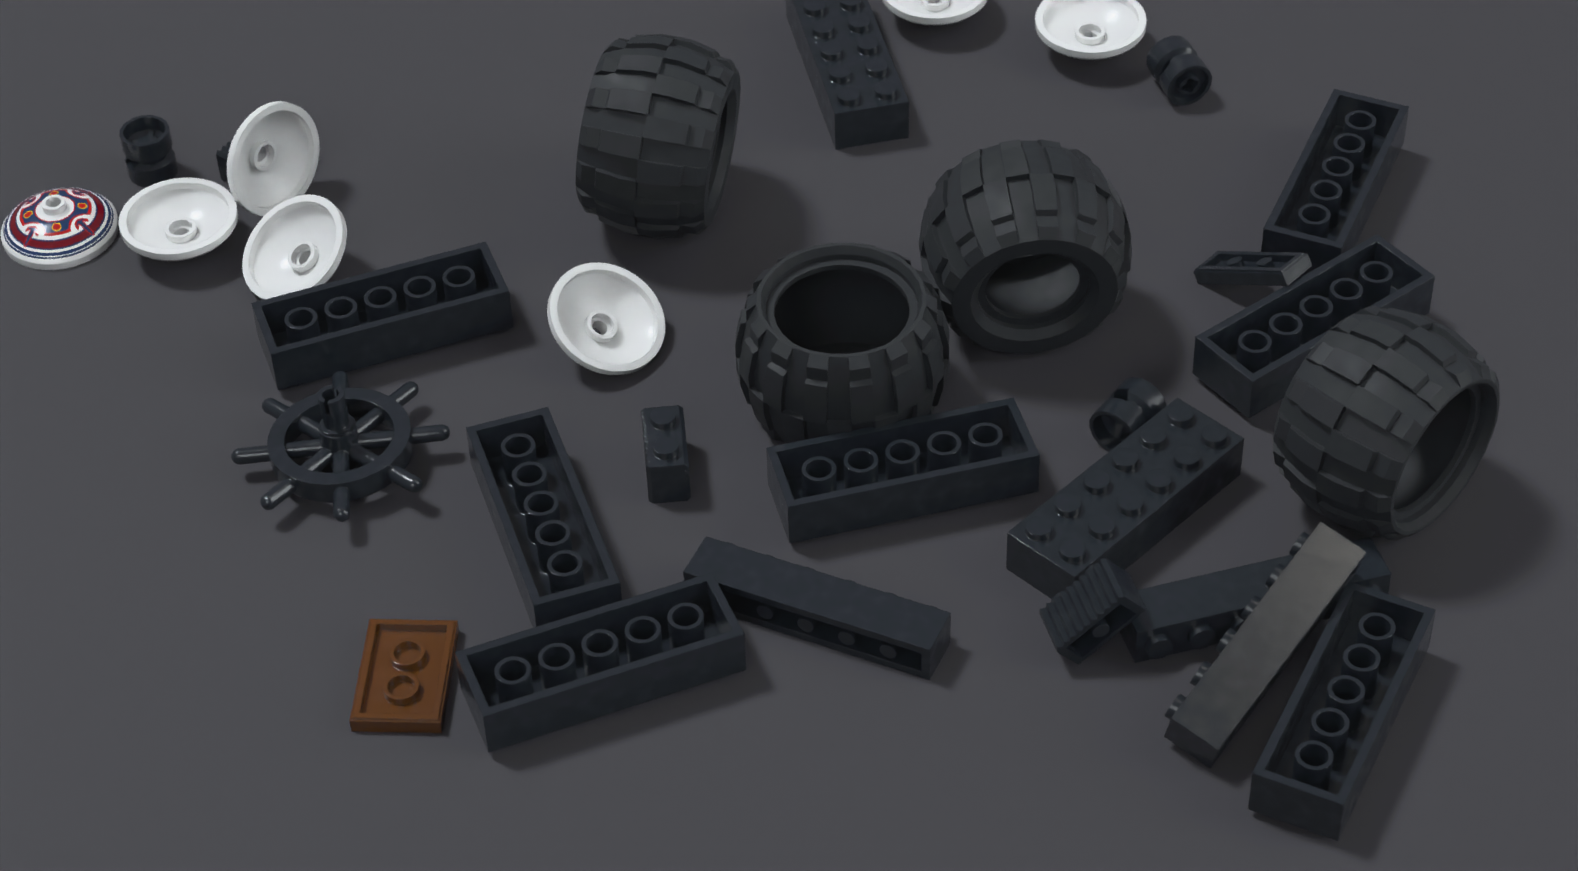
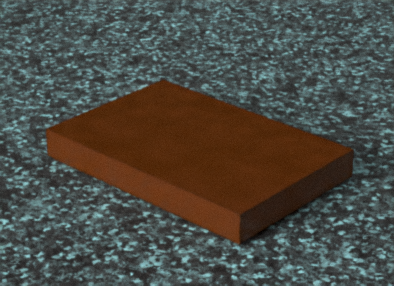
[350,619,459,733]

